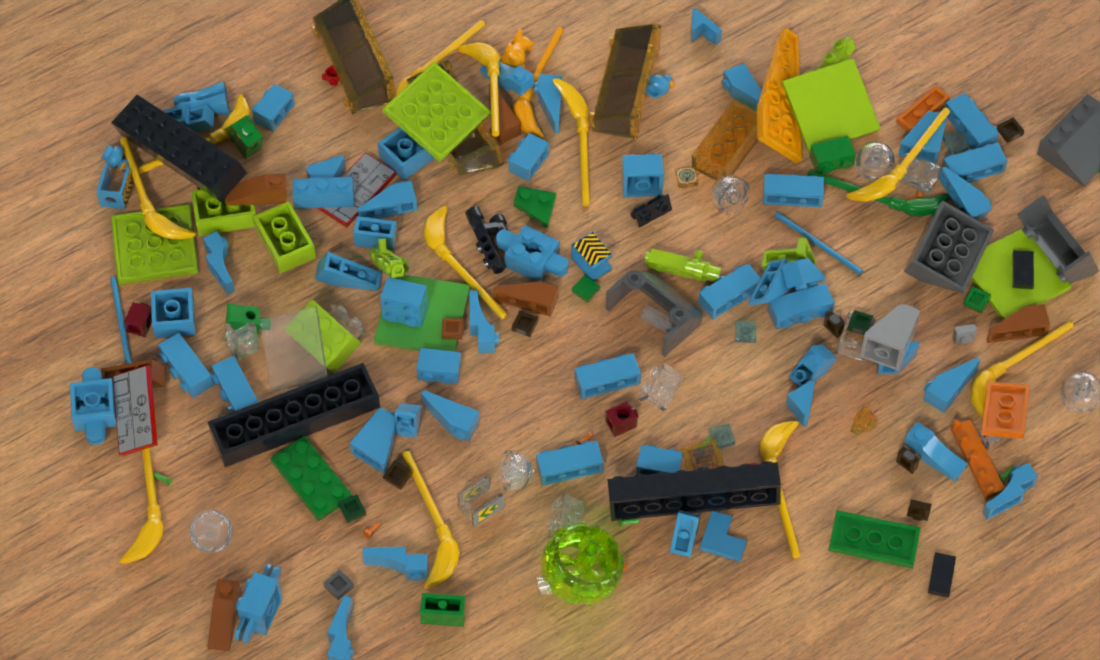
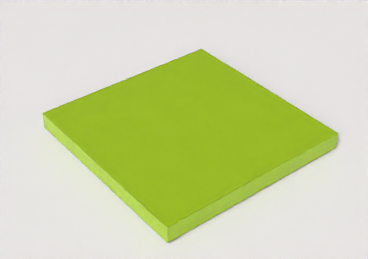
[781,58,881,154]
[382,62,491,162]
[111,204,199,285]
[971,228,1072,321]

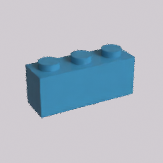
[945,93,999,149]
[942,142,1008,182]
[763,173,824,208]
[293,177,354,209]
[698,263,761,320]
[767,283,834,330]
[158,333,214,398]
[574,353,641,399]
[211,356,258,413]
[536,441,604,486]

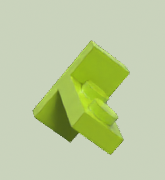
[762,237,816,271]

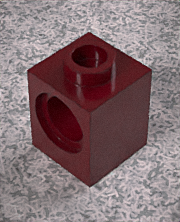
[124,302,152,337]
[605,401,639,437]

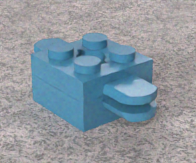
[496,225,568,282]
[70,367,117,445]
[234,563,283,644]

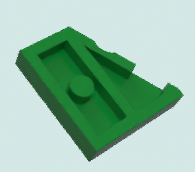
[514,186,556,228]

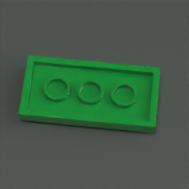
[270,436,353,521]
[828,510,921,569]

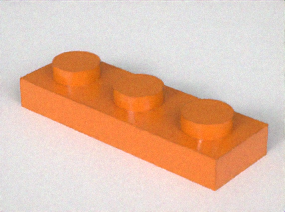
[896,85,950,132]

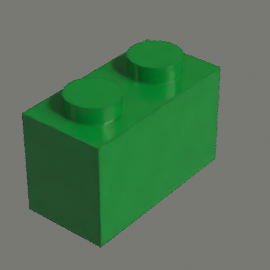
[809,136,856,174]
[420,593,466,627]

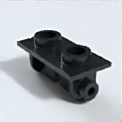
[630,193,672,228]

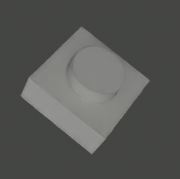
[952,324,977,344]

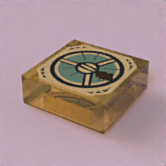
[675,166,699,189]

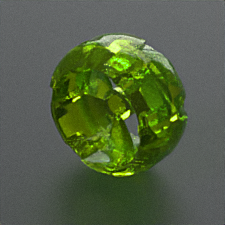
[541,523,624,606]

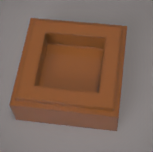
[442,318,463,340]

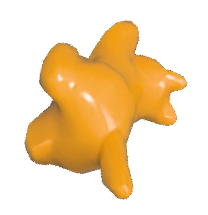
[500,29,535,69]

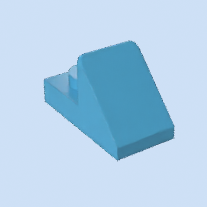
[691,8,722,45]
[670,510,700,557]

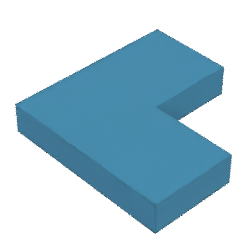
[700,511,747,562]

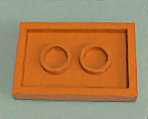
[982,382,1030,439]

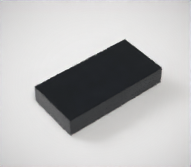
[1012,250,1034,289]
[928,552,956,598]

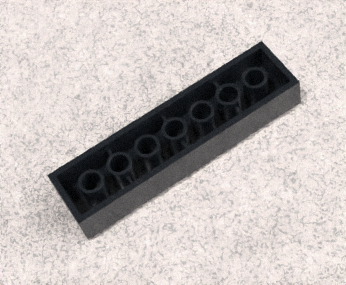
[111,95,247,202]
[208,363,380,467]
[607,462,781,521]

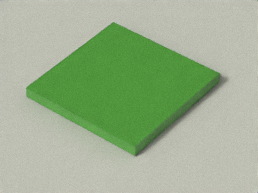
[374,275,470,352]

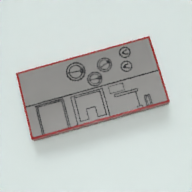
[317,152,396,227]
[112,365,158,456]

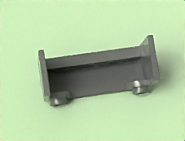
[1017,195,1099,284]
[606,271,702,357]

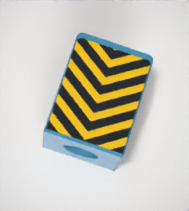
[97,164,133,210]
[571,231,612,281]

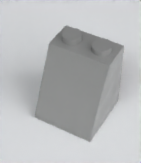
[860,304,920,371]

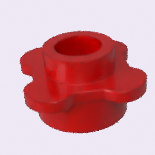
[322,66,345,86]

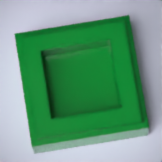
[572,275,600,303]
[963,286,991,314]

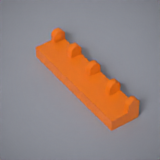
[950,420,1005,499]

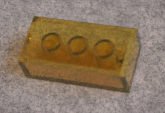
[692,100,758,185]

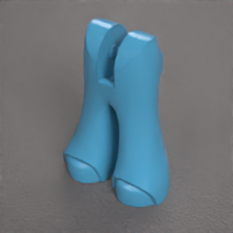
[173,81,230,116]

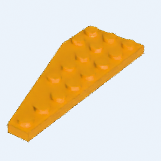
[757,28,802,164]

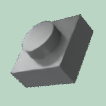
[323,570,354,600]

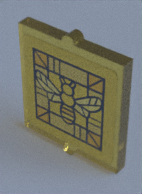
[681,438,724,471]

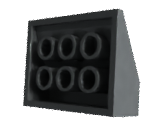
[1037,94,1100,186]
[904,200,994,293]

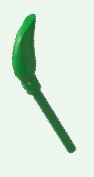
[807,170,949,217]

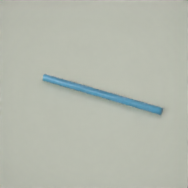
[774,212,863,275]
[110,276,132,364]

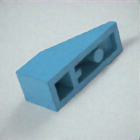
[721,63,762,112]
[534,74,562,134]
[937,167,992,220]
[358,180,417,219]
[315,252,382,291]
[748,259,791,306]
[923,358,980,413]
[421,390,480,442]

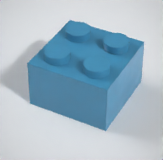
[378,128,434,180]
[621,153,664,198]
[380,277,428,327]
[151,288,196,339]

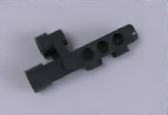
[465,206,508,274]

